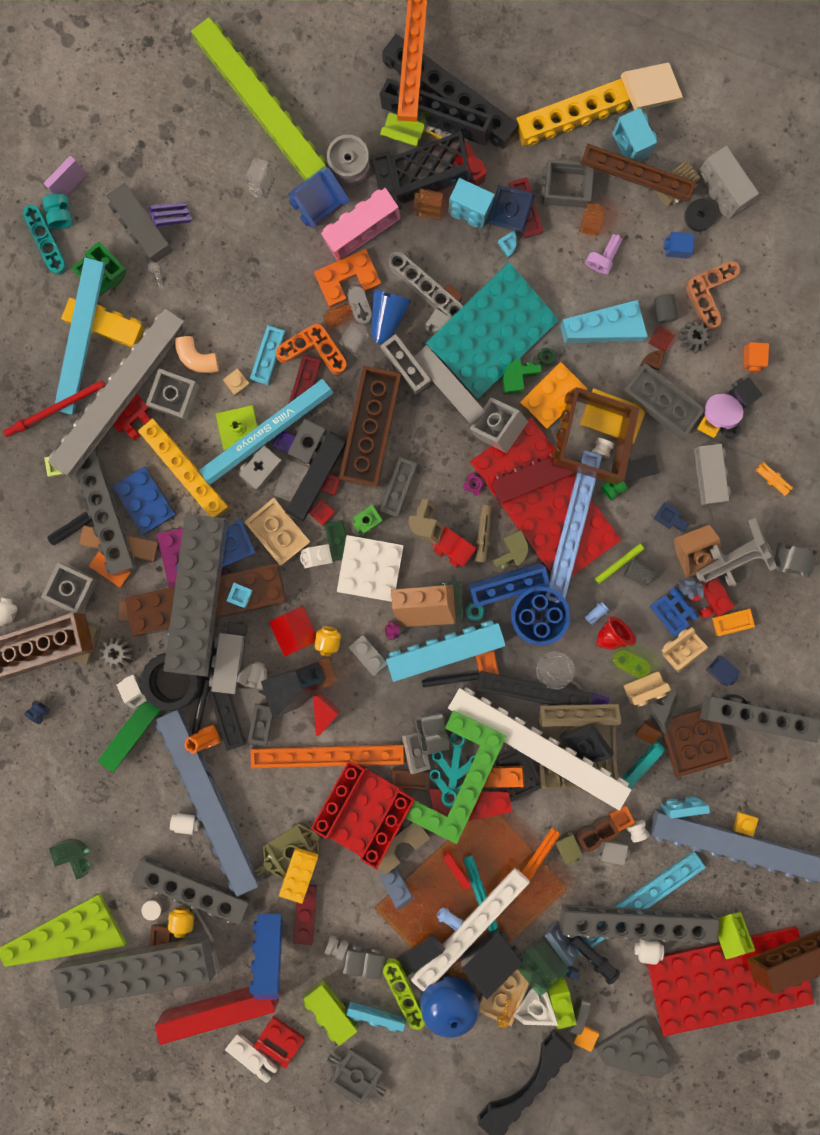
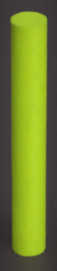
[595,544,645,585]

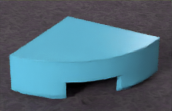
[498,231,517,258]

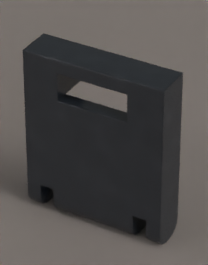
[493,748,541,802]

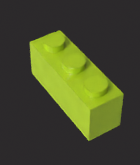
[303,979,358,1046]

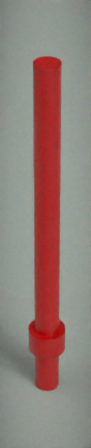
[3,380,106,437]

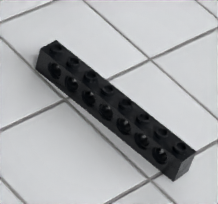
[382,34,519,149]

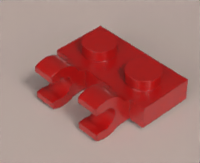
[113,394,151,440]
[692,577,735,618]

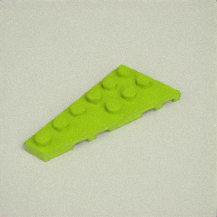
[0,893,127,967]

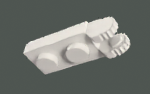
[225,1032,278,1083]

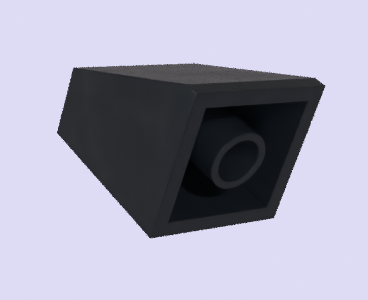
[261,661,325,718]
[460,928,522,1000]

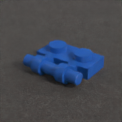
[649,586,699,637]

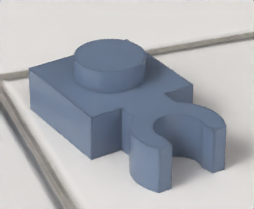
[678,577,704,600]

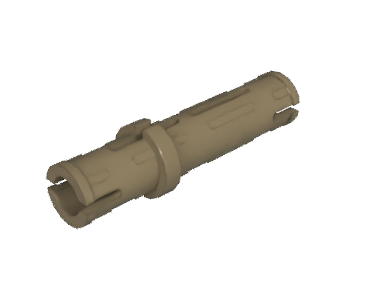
[475,505,493,563]

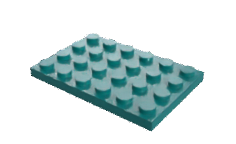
[426,262,559,400]

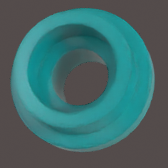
[466,602,485,621]

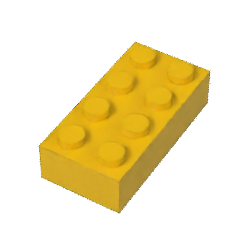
[279,847,318,904]

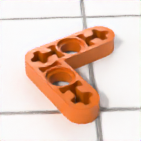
[276,324,346,375]

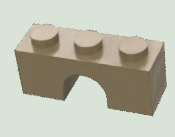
[379,820,431,875]

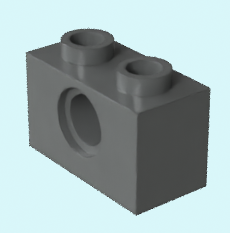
[287,419,327,466]

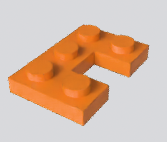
[314,249,381,308]

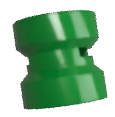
[601,481,628,501]

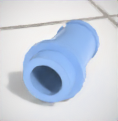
[584,602,609,626]
[436,907,462,931]

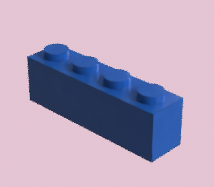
[467,563,550,607]
[250,914,283,1000]

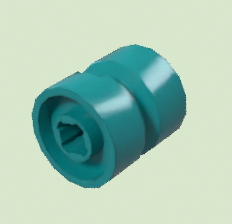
[42,194,73,229]

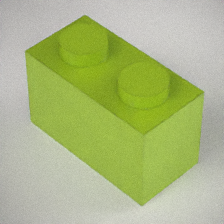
[546,977,577,1029]

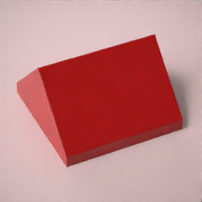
[269,606,316,657]
[313,693,340,736]

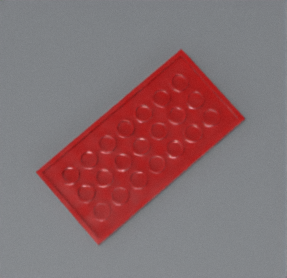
[470,417,621,577]
[647,926,814,1036]

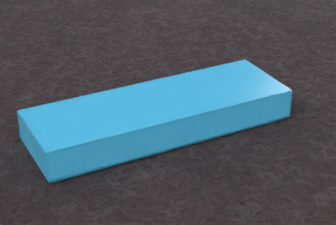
[250,325,286,386]

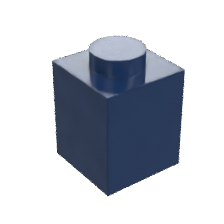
[706,656,740,686]

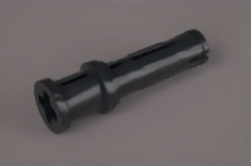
[569,936,620,985]

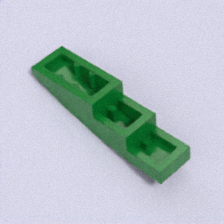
[97,701,161,773]

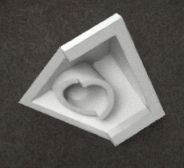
[513,983,558,1026]

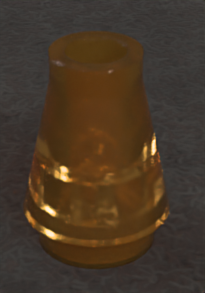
[323,303,352,328]

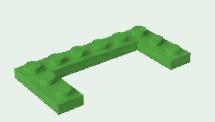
[405,710,507,844]

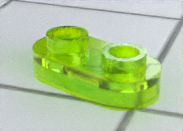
[612,650,650,678]

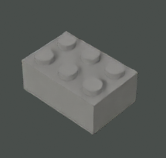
[697,145,759,220]

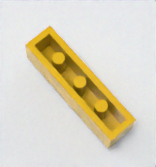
[61,297,145,348]

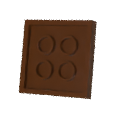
[662,708,732,777]

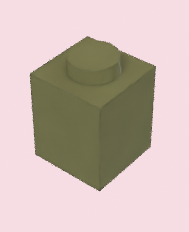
[555,831,583,864]

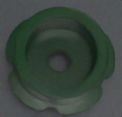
[537,348,556,367]

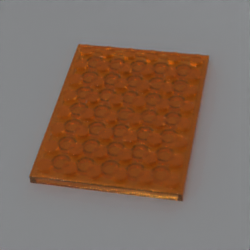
[375,815,567,981]

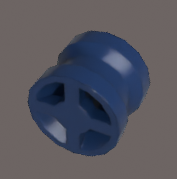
[25,700,50,724]

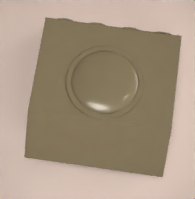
[538,704,621,790]

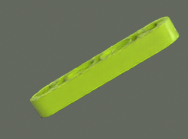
[383,958,425,1030]

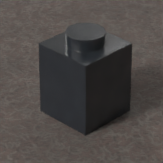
[729,377,763,409]

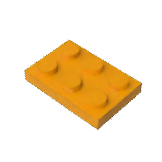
[520,362,588,430]

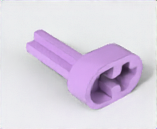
[585,234,623,275]

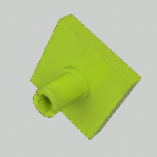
[215,405,258,451]

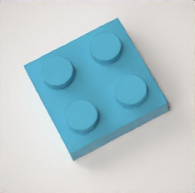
[661,796,710,819]

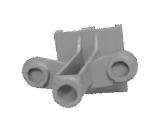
[696,518,777,587]

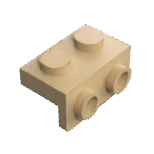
[662,627,708,673]
[623,671,671,707]

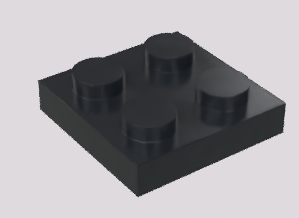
[559,723,614,763]

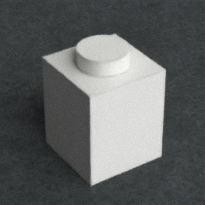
[117,675,147,709]

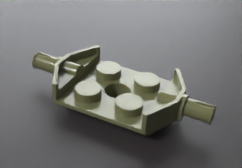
[254,822,321,879]

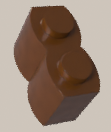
[575,816,619,852]

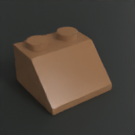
[674,525,721,578]

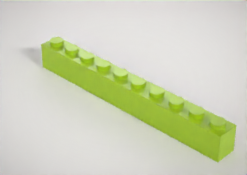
[191,17,327,181]

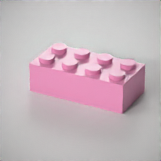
[321,188,401,261]

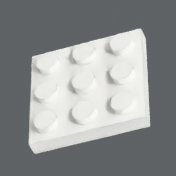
[337,535,404,602]

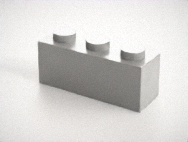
[380,334,431,395]
[694,444,731,505]
[209,633,245,694]

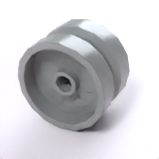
[327,135,370,186]

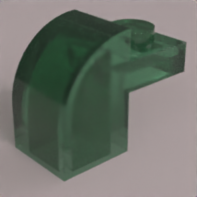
[49,839,90,880]

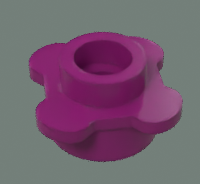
[463,473,485,496]
[385,621,400,640]

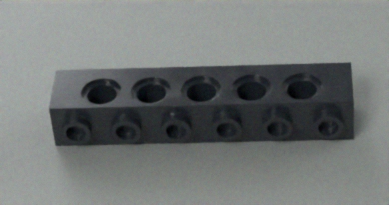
[379,78,493,146]

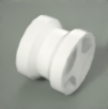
[592,438,615,459]
[627,820,650,842]

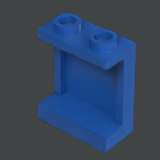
[288,166,350,228]

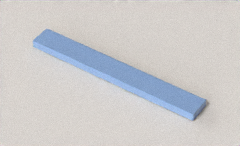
[545,450,602,603]

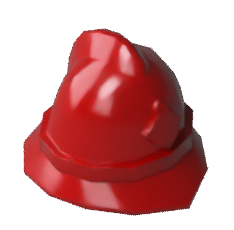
[596,616,636,650]

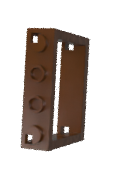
[552,387,639,485]

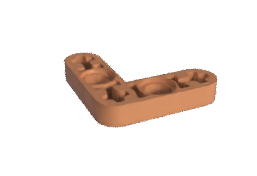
[686,261,740,330]

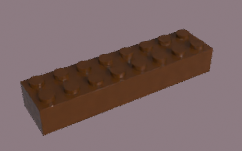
[125,563,287,637]

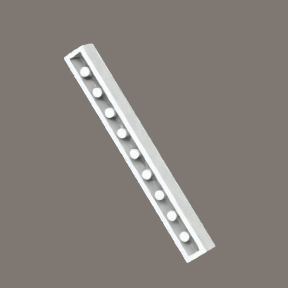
[448,687,631,811]

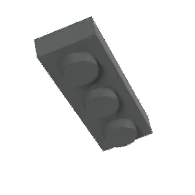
[379,457,417,517]

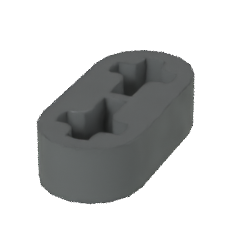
[568,996,591,1035]

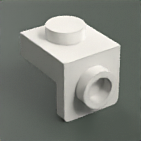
[300,544,333,569]

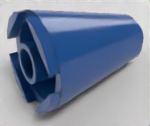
[371,289,411,344]

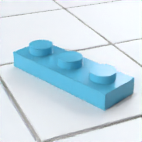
[347,1001,405,1032]

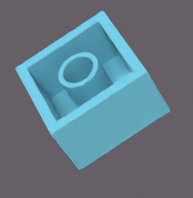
[612,108,657,162]
[448,178,495,228]

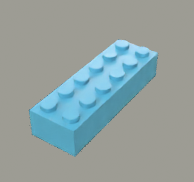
[386,620,506,682]

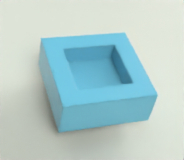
[226,583,253,609]

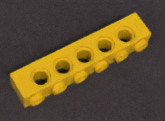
[516,78,631,146]
[138,418,231,517]

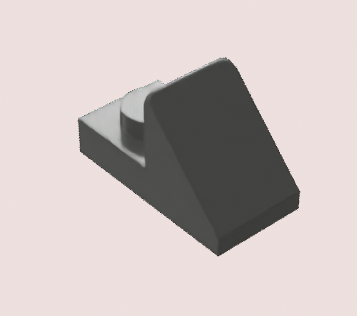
[648,690,678,733]

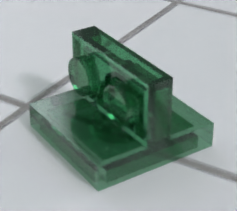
[517,939,569,998]

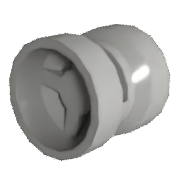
[324,935,349,961]

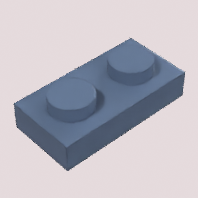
[379,867,415,910]
[544,922,578,968]

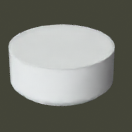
[142,899,162,920]

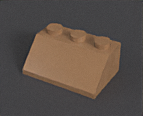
[391,585,456,627]

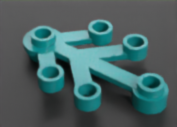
[429,733,475,808]

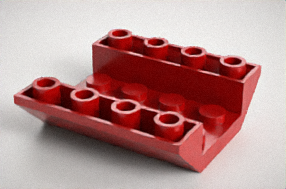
[311,760,415,870]

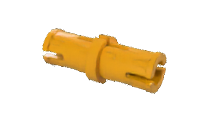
[755,462,793,496]

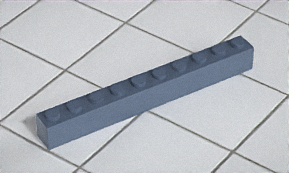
[156,709,260,897]
[649,810,820,883]

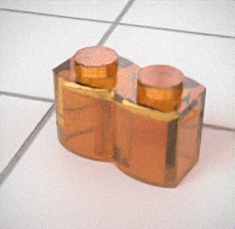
[414,189,443,220]

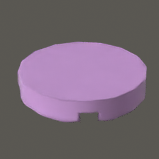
[704,394,744,429]

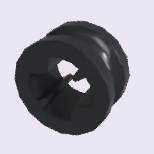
[721,424,741,439]

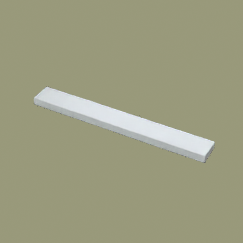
[411,868,530,992]

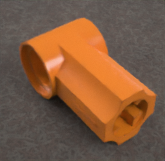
[184,724,221,754]

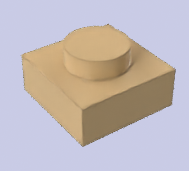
[223,368,250,396]

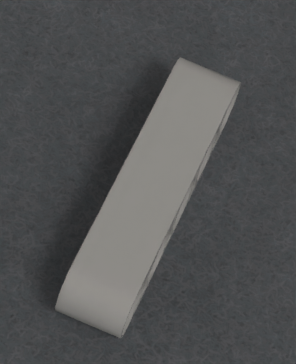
[389,252,462,317]
[413,345,486,425]

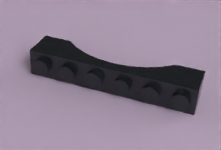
[477,1029,574,1135]

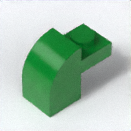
[502,359,542,395]

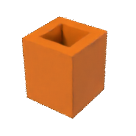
[743,342,769,373]

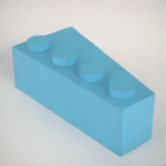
[560,300,647,343]

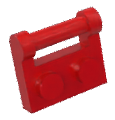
[253,1016,305,1069]

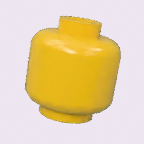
[314,626,341,656]
[168,907,194,938]

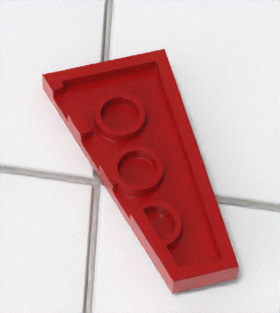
[429,789,513,821]

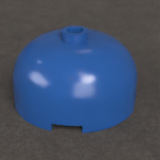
[511,587,570,645]
[420,977,480,1038]

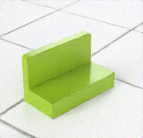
[380,113,425,147]
[718,912,755,959]

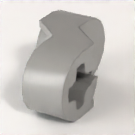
[347,286,372,324]

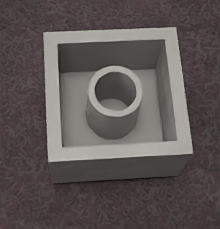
[146,369,199,421]
[469,398,528,453]
[41,563,99,613]

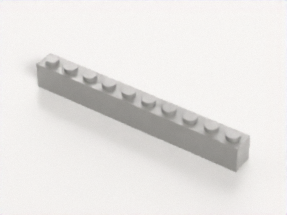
[48,309,186,479]

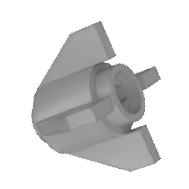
[236,662,267,696]

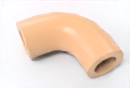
[174,336,219,373]

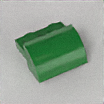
[71,241,126,297]

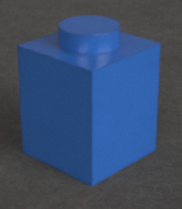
[663,232,694,259]

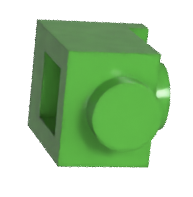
[352,505,383,534]

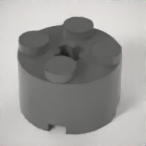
[774,543,818,577]

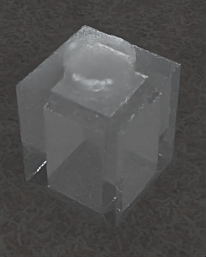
[339,322,368,356]

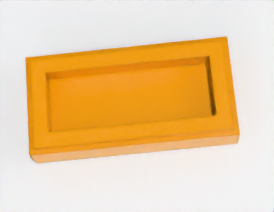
[712,608,755,636]

